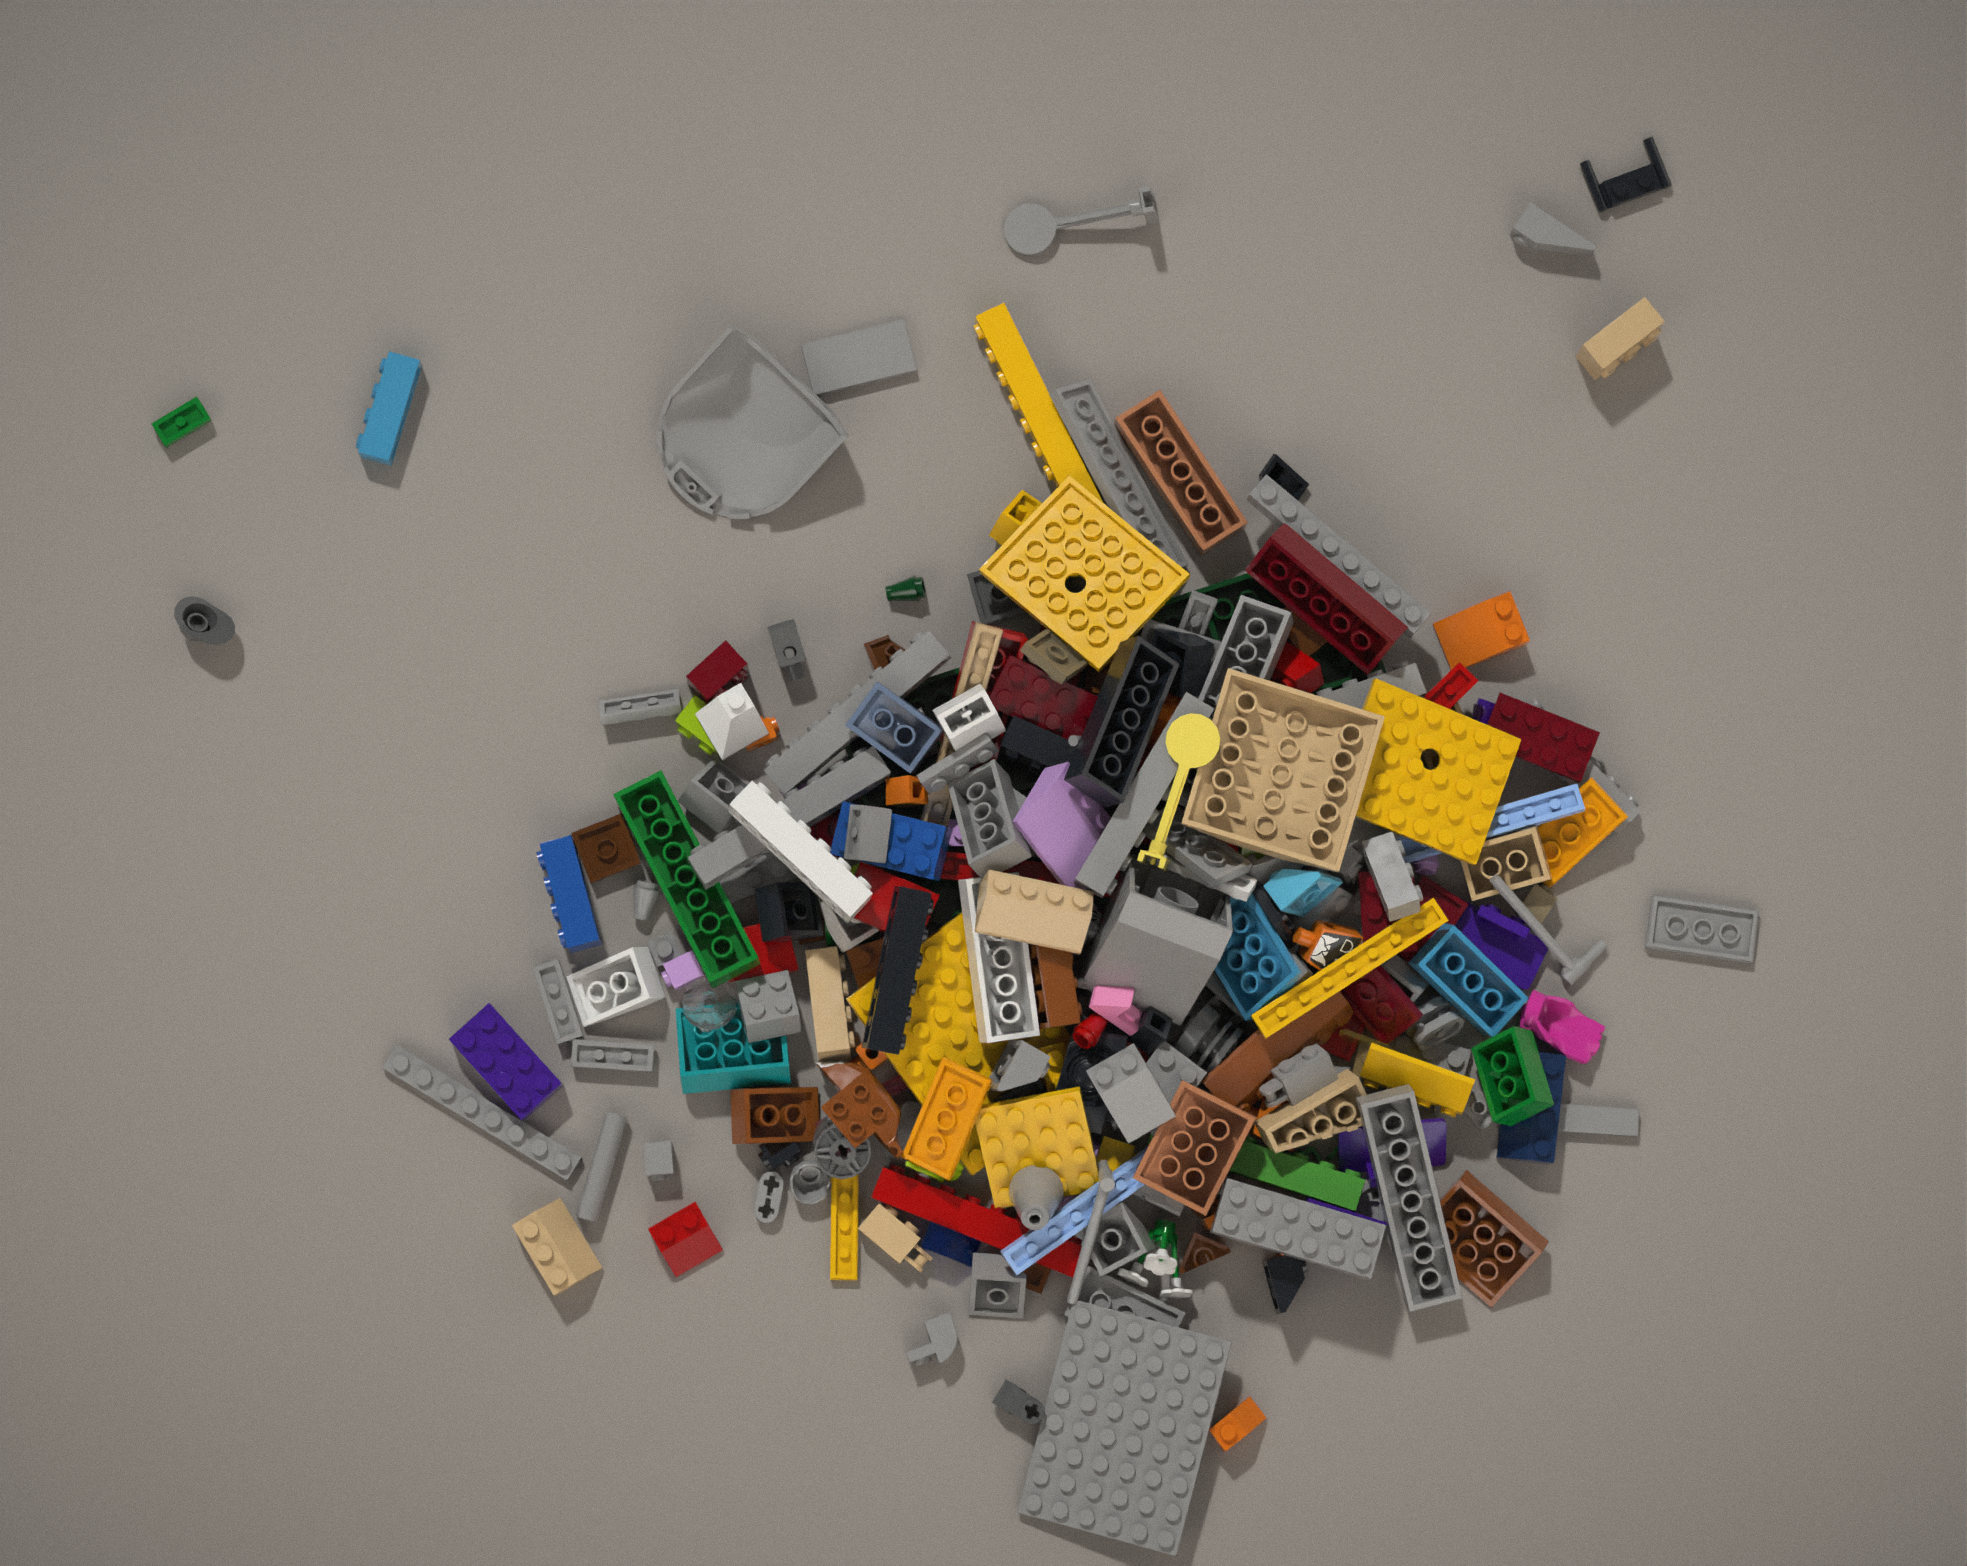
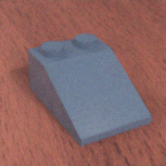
[845,682,944,774]

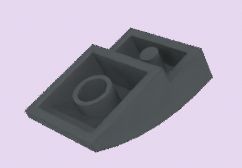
[967,571,1028,625]

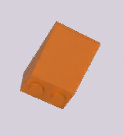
[1432,591,1530,670]

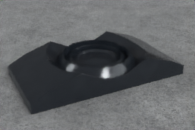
[1056,1015,1129,1134]

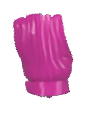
[1520,989,1605,1064]

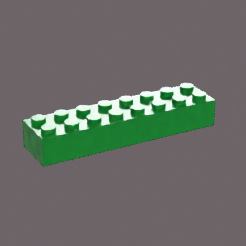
[613,770,760,989]

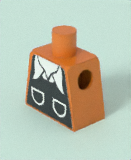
[1293,920,1363,971]

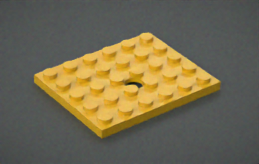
[979,475,1190,673]
[1355,678,1521,865]

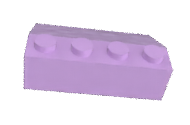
[1012,762,1111,890]

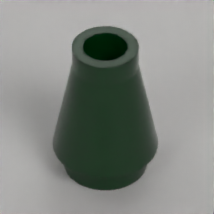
[885,575,926,602]

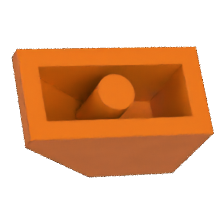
[1209,1396,1266,1452]

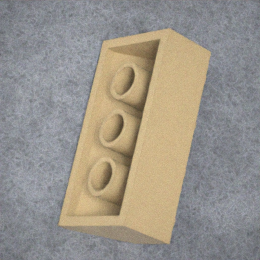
[975,870,1094,954]

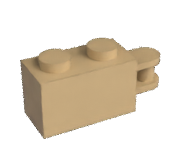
[858,1204,933,1273]

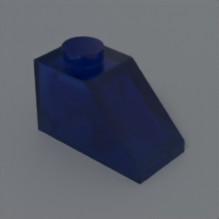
[921,1221,981,1267]

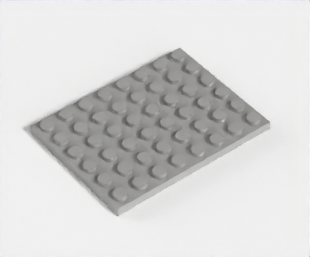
[1018,1300,1232,1556]

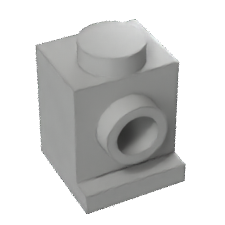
[1463,1089,1492,1132]

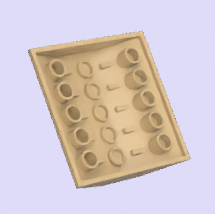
[1181,668,1385,872]

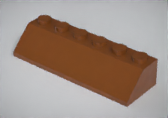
[1201,992,1354,1113]

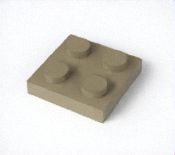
[1020,628,1088,685]

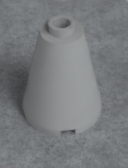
[1009,1165,1063,1230]

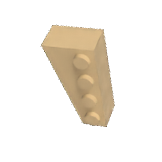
[805,946,855,1063]
[1254,1069,1367,1153]

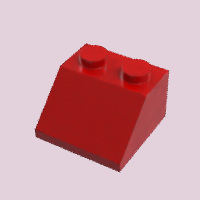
[648,1202,723,1277]

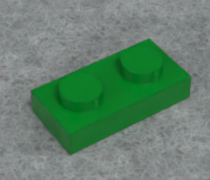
[151,396,212,448]

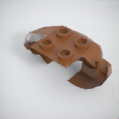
[816,1060,904,1160]

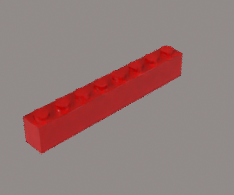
[871,1164,1082,1277]

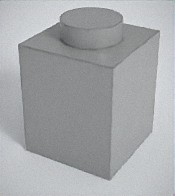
[644,1141,675,1181]

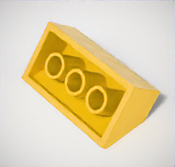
[1359,1043,1475,1117]

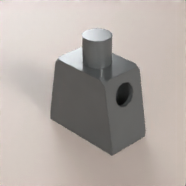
[767,619,806,681]

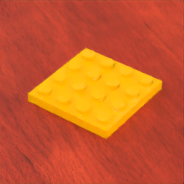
[975,1086,1099,1208]

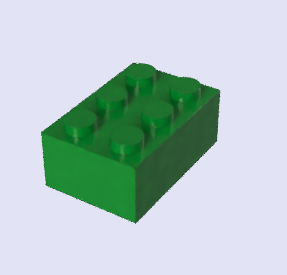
[1471,1026,1554,1126]

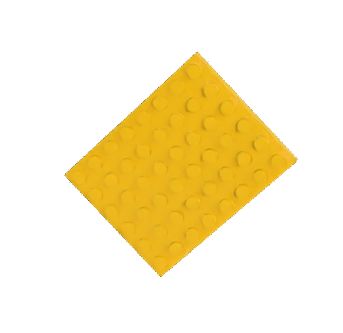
[846,912,1071,1175]

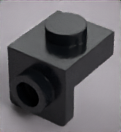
[758,1142,801,1170]

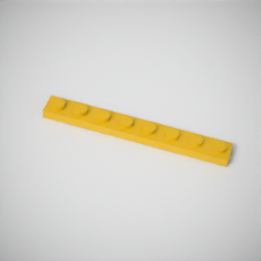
[1251,898,1449,1039]

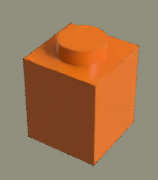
[886,775,928,808]

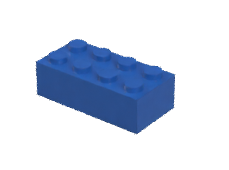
[830,801,953,881]
[536,835,602,953]

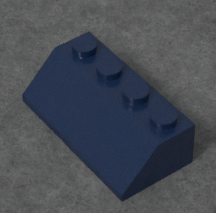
[1496,1052,1566,1165]

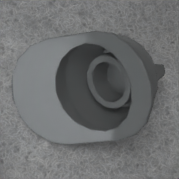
[174,596,235,645]

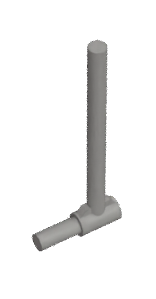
[1490,874,1607,986]
[1067,1160,1115,1304]

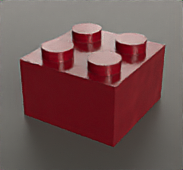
[686,640,749,704]

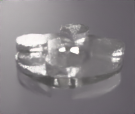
[682,977,737,1032]

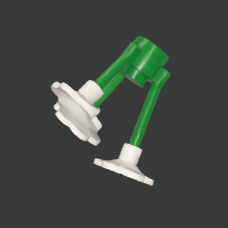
[1117,1220,1193,1299]

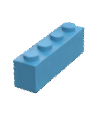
[356,351,422,466]

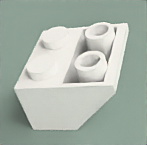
[932,684,1006,751]

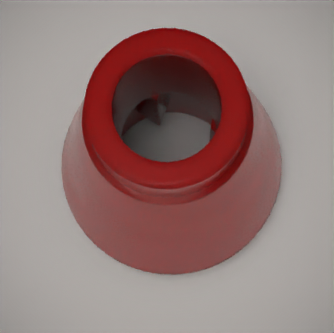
[1072,1012,1109,1049]

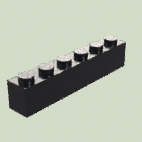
[861,886,934,1055]

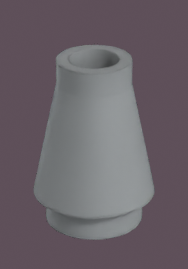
[633,880,660,921]

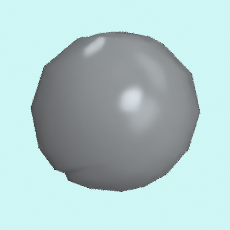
[790,1160,831,1204]

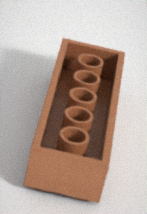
[1114,390,1248,556]

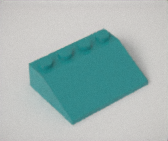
[675,1002,791,1094]

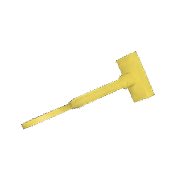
[1137,713,1220,871]

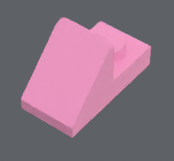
[1089,985,1142,1036]

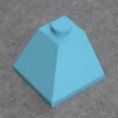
[1264,869,1343,917]

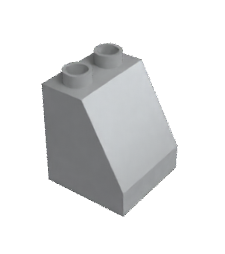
[1079,854,1233,1025]

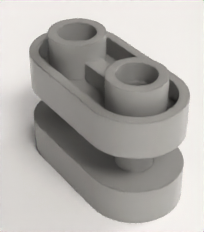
[1405,996,1464,1050]

